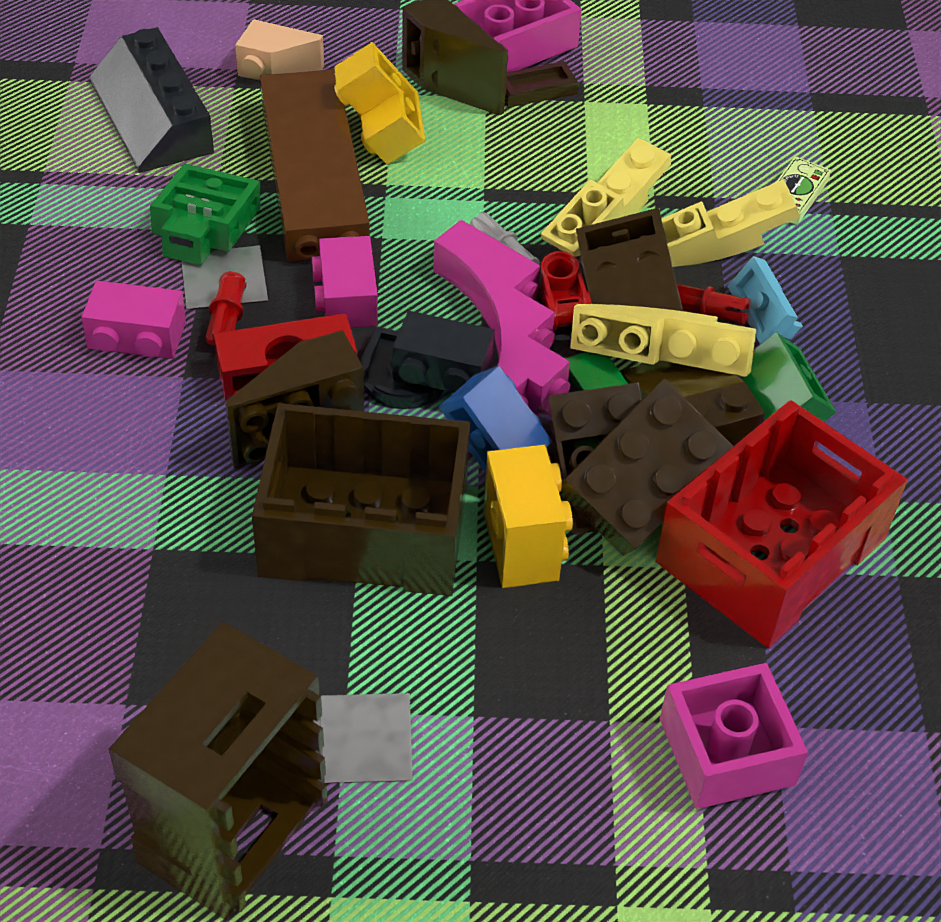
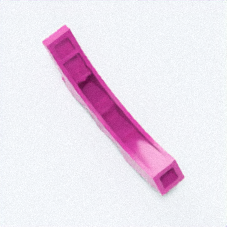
[433,220,570,460]

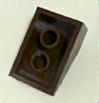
[619,360,765,446]

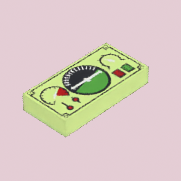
[777,156,831,225]

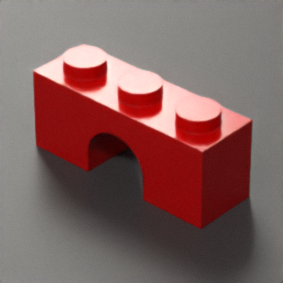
[214,313,357,401]

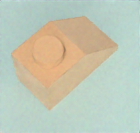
[235,19,324,81]

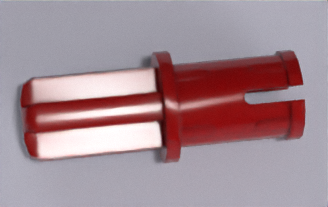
[206,271,247,345]
[677,284,751,325]

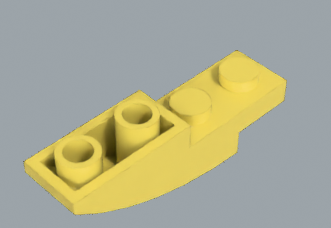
[541,138,671,257]
[661,179,800,267]
[570,304,756,377]

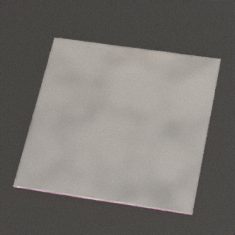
[182,246,268,309]
[321,693,412,783]

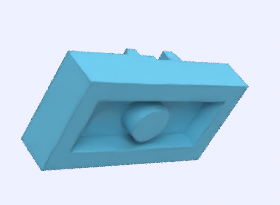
[727,256,803,345]

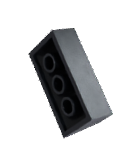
[89,27,214,173]

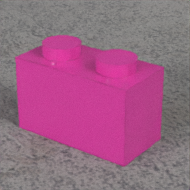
[312,236,378,328]
[81,281,186,359]

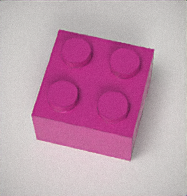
[660,663,808,809]

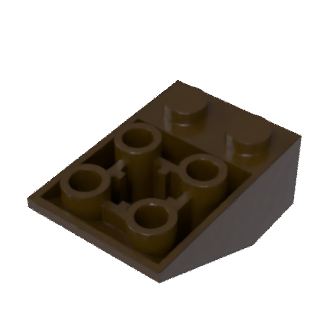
[402,0,508,115]
[576,208,683,311]
[225,330,364,469]
[538,383,642,536]

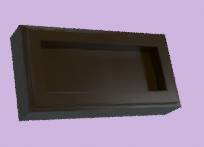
[505,61,579,108]

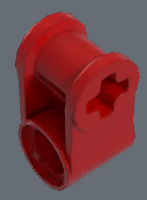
[540,251,592,332]

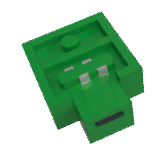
[150,163,260,266]

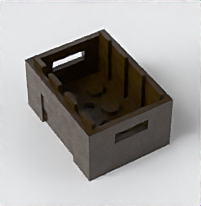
[252,403,470,596]
[108,621,328,920]

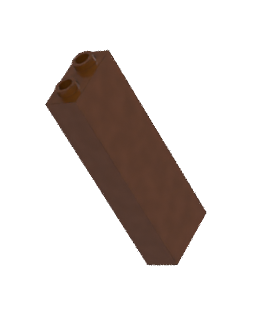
[260,69,370,262]

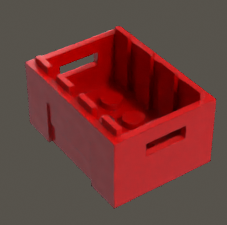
[655,399,908,649]

